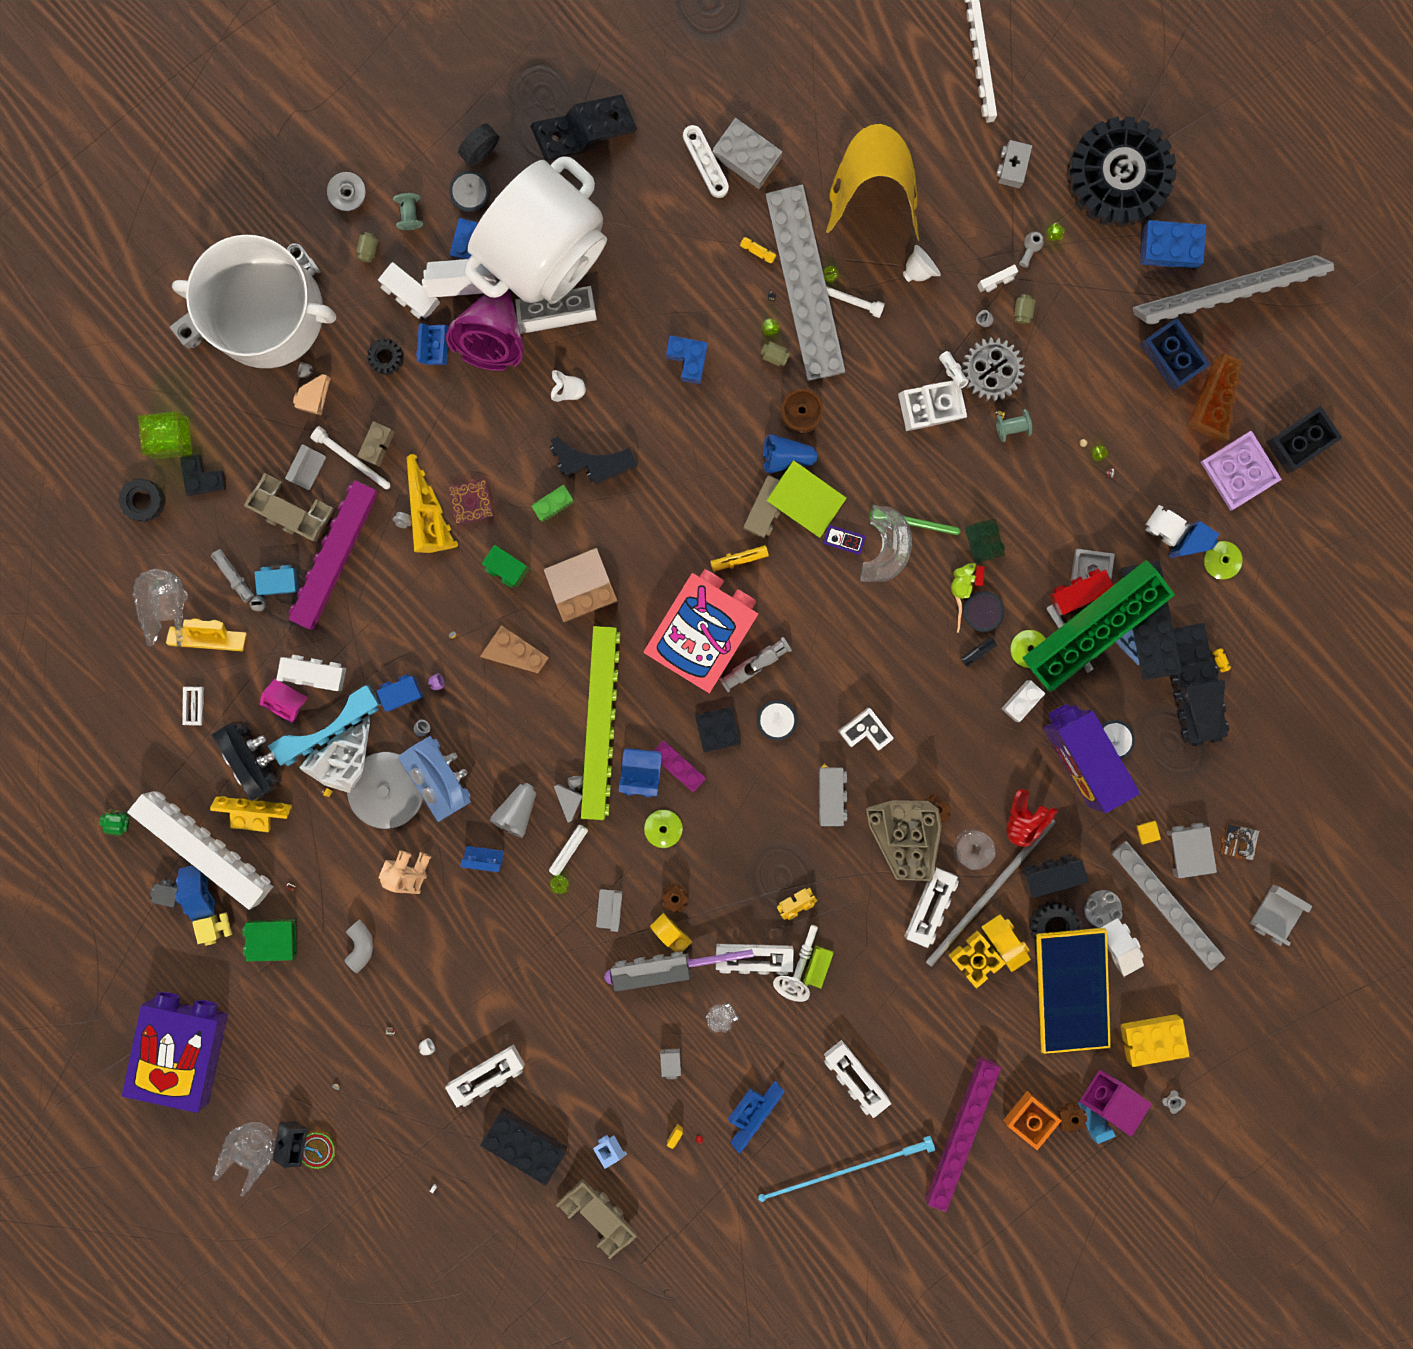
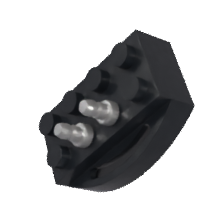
[211,721,282,801]

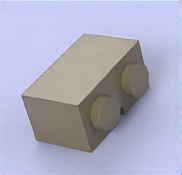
[357,421,395,467]

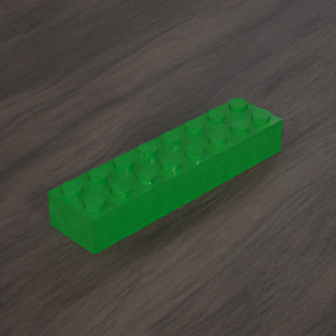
[1022,560,1175,692]

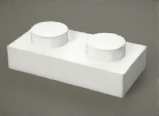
[977,265,1018,292]

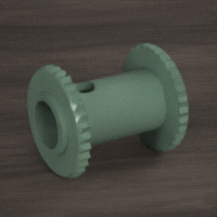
[393,193,423,230]
[996,409,1032,442]

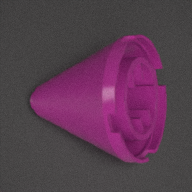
[446,289,524,371]

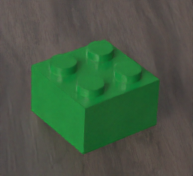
[482,545,531,588]

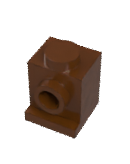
[925,792,951,823]

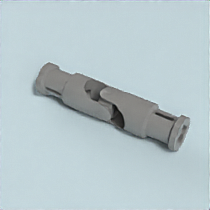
[719,637,792,692]

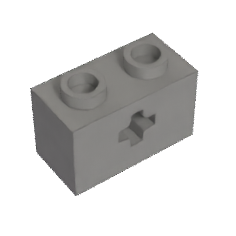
[996,140,1032,188]

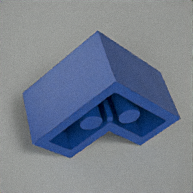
[666,336,708,385]
[175,865,215,921]

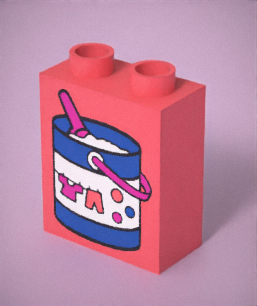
[643,569,758,693]

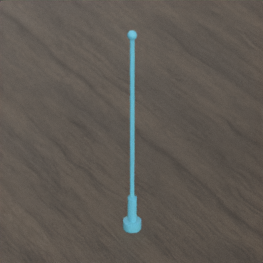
[758,1136,935,1202]

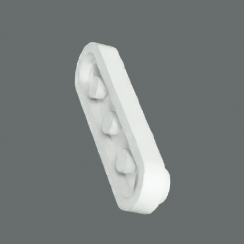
[683,125,729,198]

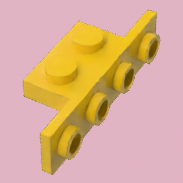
[166,618,247,651]
[210,796,292,832]

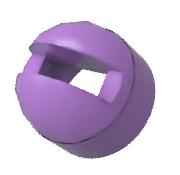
[428,673,445,690]

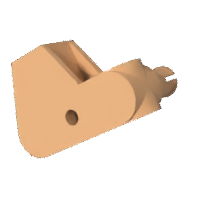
[379,850,431,894]

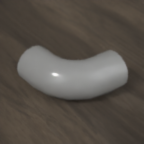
[344,919,374,973]

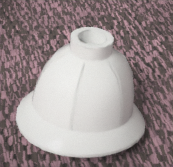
[903,245,941,282]

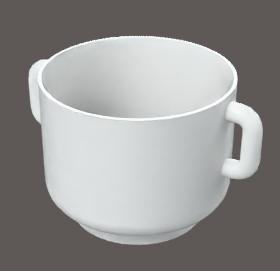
[464,157,607,304]
[172,235,336,368]

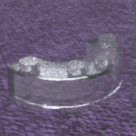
[860,505,912,582]

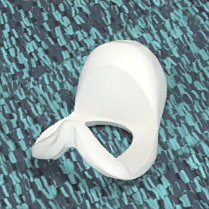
[551,370,586,402]

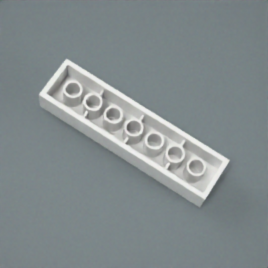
[127,791,273,910]

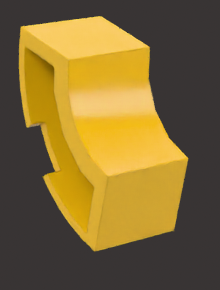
[982,914,1031,972]

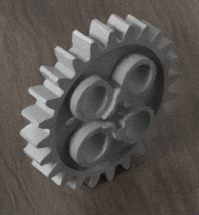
[962,338,1025,401]

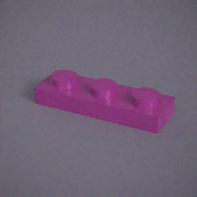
[654,740,706,793]

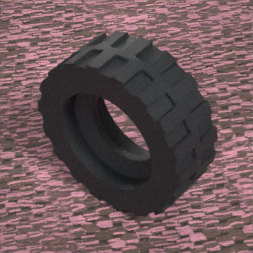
[458,123,500,166]
[118,479,165,522]

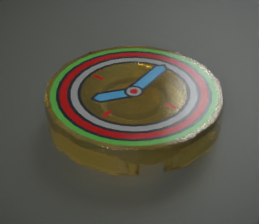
[302,1130,337,1170]

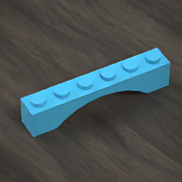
[268,685,382,766]

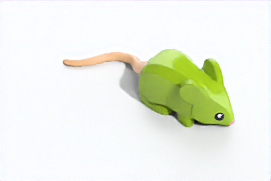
[951,563,976,633]

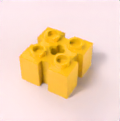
[948,931,1006,989]

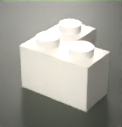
[838,708,894,750]
[1101,918,1144,976]

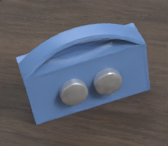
[398,736,471,822]

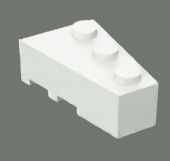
[276,655,346,691]

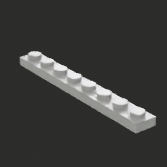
[1111,841,1225,970]

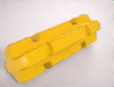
[740,237,776,263]

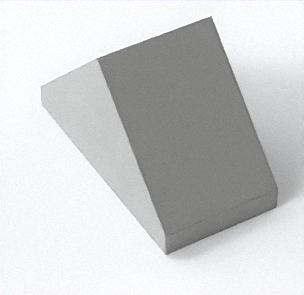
[554,784,583,822]

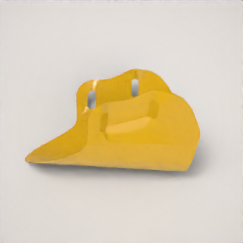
[826,124,919,241]

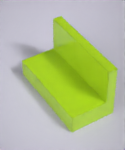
[803,945,834,988]

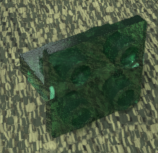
[965,519,1005,564]

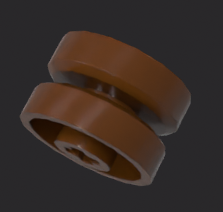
[780,388,823,434]

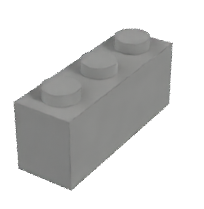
[819,767,847,826]

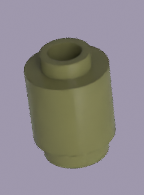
[356,232,379,263]
[1014,294,1036,324]
[760,341,790,366]

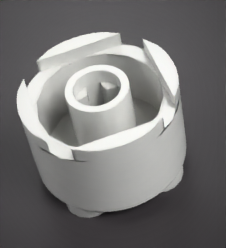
[1145,505,1192,547]

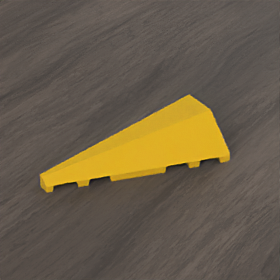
[407,454,458,553]

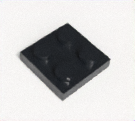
[695,707,741,752]

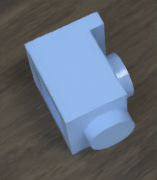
[593,1135,627,1169]

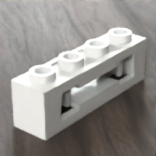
[905,866,959,948]
[716,944,793,975]
[824,1040,891,1118]
[445,1045,525,1107]

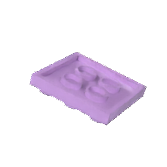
[1201,431,1282,511]

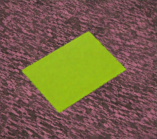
[767,460,846,538]

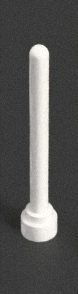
[826,286,885,318]
[310,426,390,489]

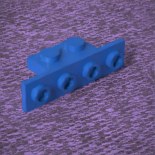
[728,1081,785,1153]

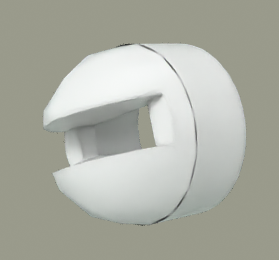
[419,1038,435,1055]

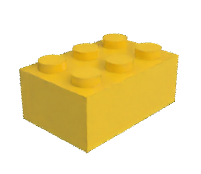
[1120,1014,1189,1067]

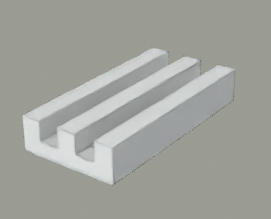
[183,687,204,725]

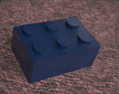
[1140,318,1210,391]

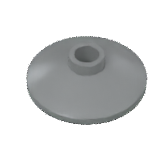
[327,172,366,211]

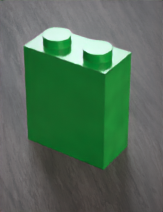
[242,919,297,962]

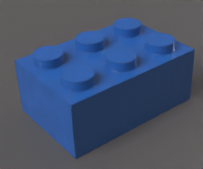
[1140,220,1206,269]

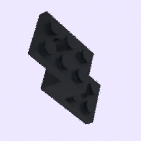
[530,94,637,162]

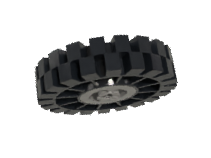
[1067,116,1177,227]

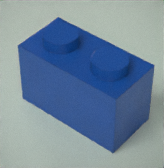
[377,674,424,712]

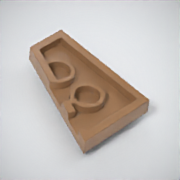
[480,625,549,673]

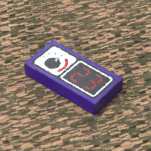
[823,525,866,555]

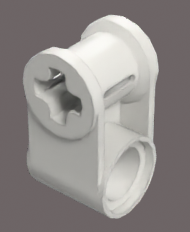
[287,244,321,276]

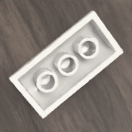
[515,286,597,334]

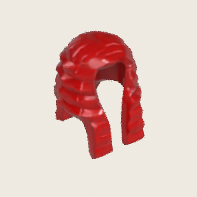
[1005,789,1058,847]

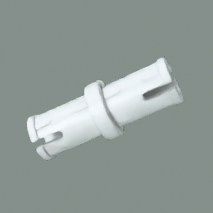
[939,351,969,388]

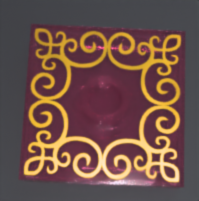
[448,479,494,525]

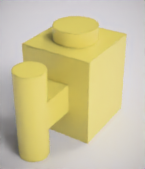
[192,912,232,946]

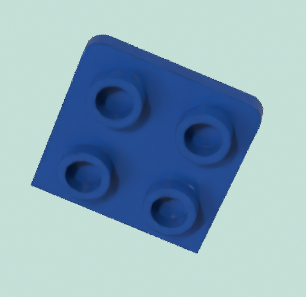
[619,748,662,797]

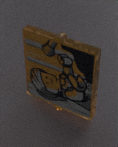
[1219,823,1260,861]

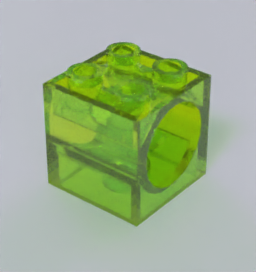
[138,411,193,459]

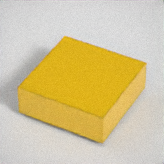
[1136,821,1161,845]
[667,1124,683,1149]

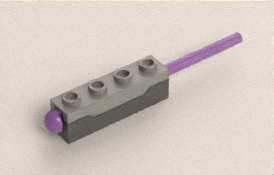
[604,949,754,992]

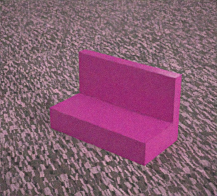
[259,679,308,723]

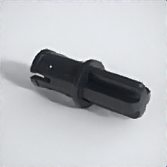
[960,637,997,667]

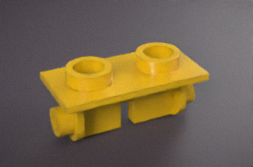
[777,888,817,920]

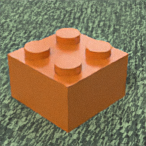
[1004,1091,1062,1150]

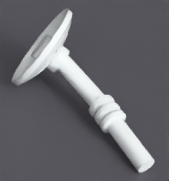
[773,925,818,1002]

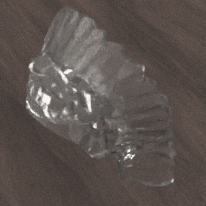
[132,568,188,646]
[212,1122,275,1197]

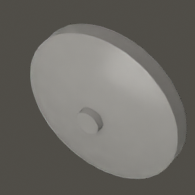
[347,752,424,829]

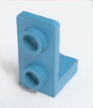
[1078,1102,1115,1144]

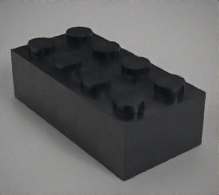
[480,1107,568,1186]

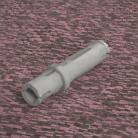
[211,549,255,603]

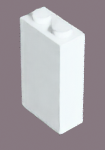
[422,259,499,298]

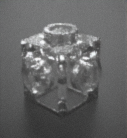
[705,1002,739,1033]

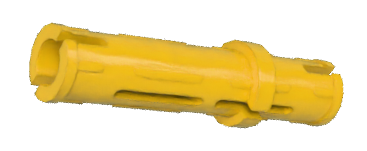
[710,545,769,573]

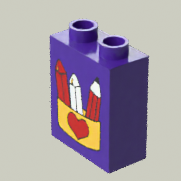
[1043,704,1140,813]
[122,992,228,1113]

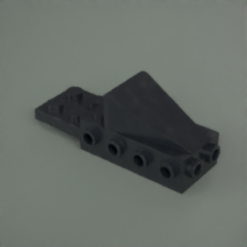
[1170,623,1229,746]

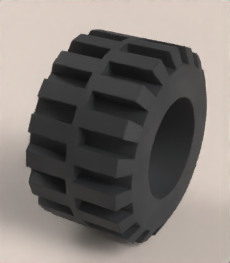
[1029,901,1081,953]

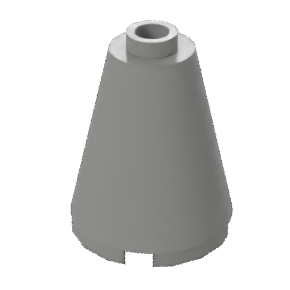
[489,783,537,838]

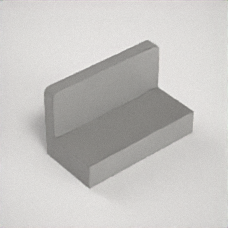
[285,444,326,490]
[596,889,623,932]

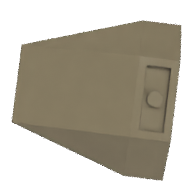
[866,800,942,881]

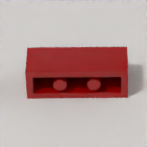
[1050,568,1113,615]

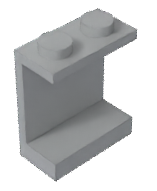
[1166,823,1217,878]
[1250,884,1312,946]

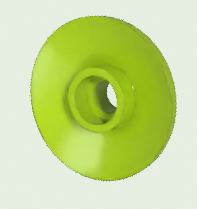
[1204,541,1242,579]
[1010,630,1046,668]
[644,810,683,848]

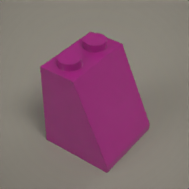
[1079,1070,1152,1137]

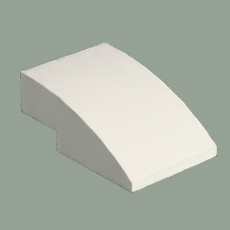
[898,380,967,431]

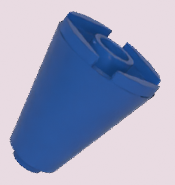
[763,434,817,473]

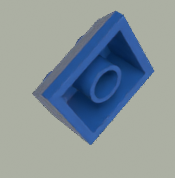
[1168,521,1219,558]

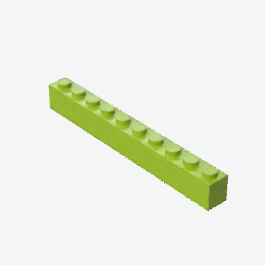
[581,626,621,820]

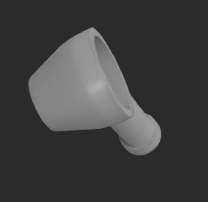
[1019,232,1044,268]

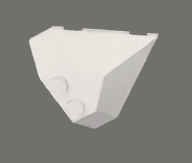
[300,715,371,793]

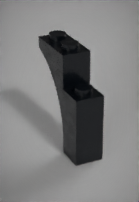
[549,437,638,485]

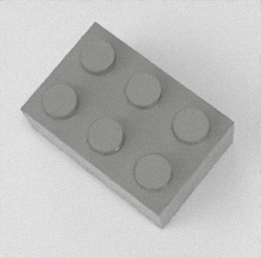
[713,118,782,189]

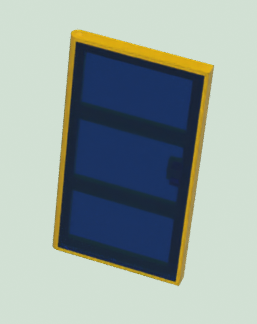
[1036,928,1110,1054]

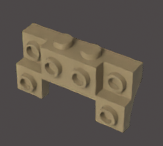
[244,473,334,542]
[556,1179,637,1259]

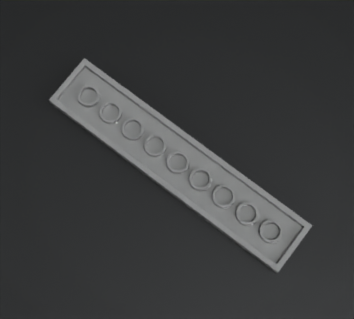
[766,184,845,382]
[1133,255,1334,324]

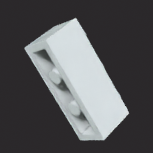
[378,262,440,320]

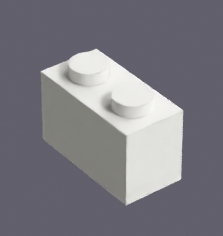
[1001,680,1045,722]

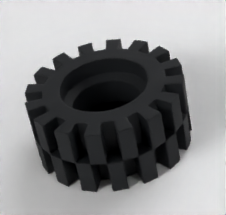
[366,338,404,375]

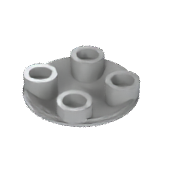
[1084,890,1123,928]

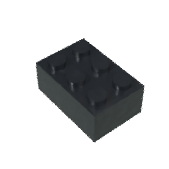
[1266,406,1342,473]
[1019,854,1089,898]

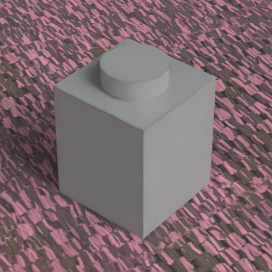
[660,1048,681,1079]

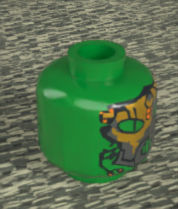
[99,809,130,836]

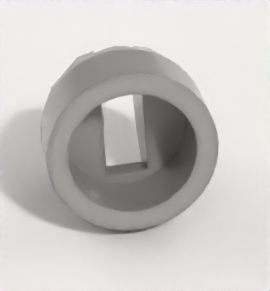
[976,310,994,327]
[298,362,313,378]
[250,596,266,611]
[414,720,430,737]
[568,776,583,791]

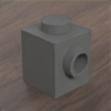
[150,879,180,908]

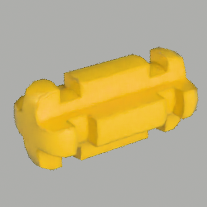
[1213,649,1231,672]

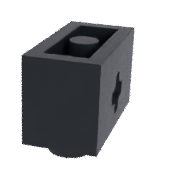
[272,1121,308,1168]

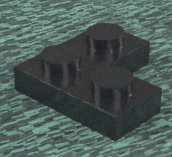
[180,454,226,496]

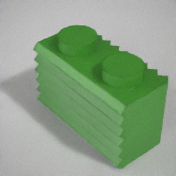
[531,485,574,522]

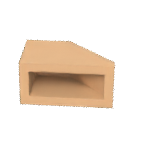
[293,374,331,415]

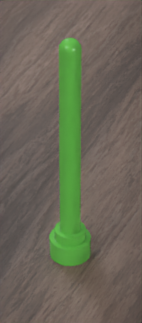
[869,506,961,535]

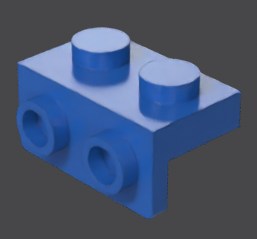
[416,324,449,365]

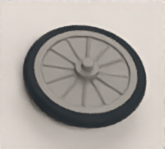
[449,171,490,212]

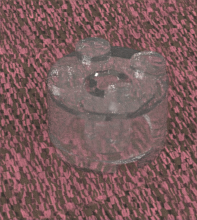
[953,829,995,870]

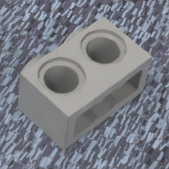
[170,312,204,349]

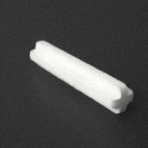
[549,825,588,876]

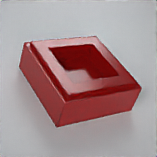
[972,566,985,587]

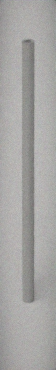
[926,820,1056,967]

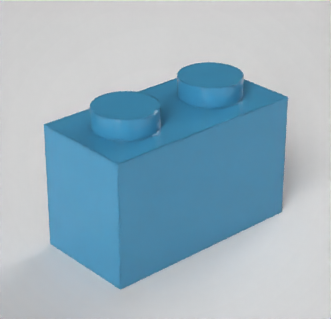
[255,565,300,596]

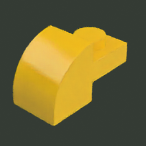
[650,913,692,952]

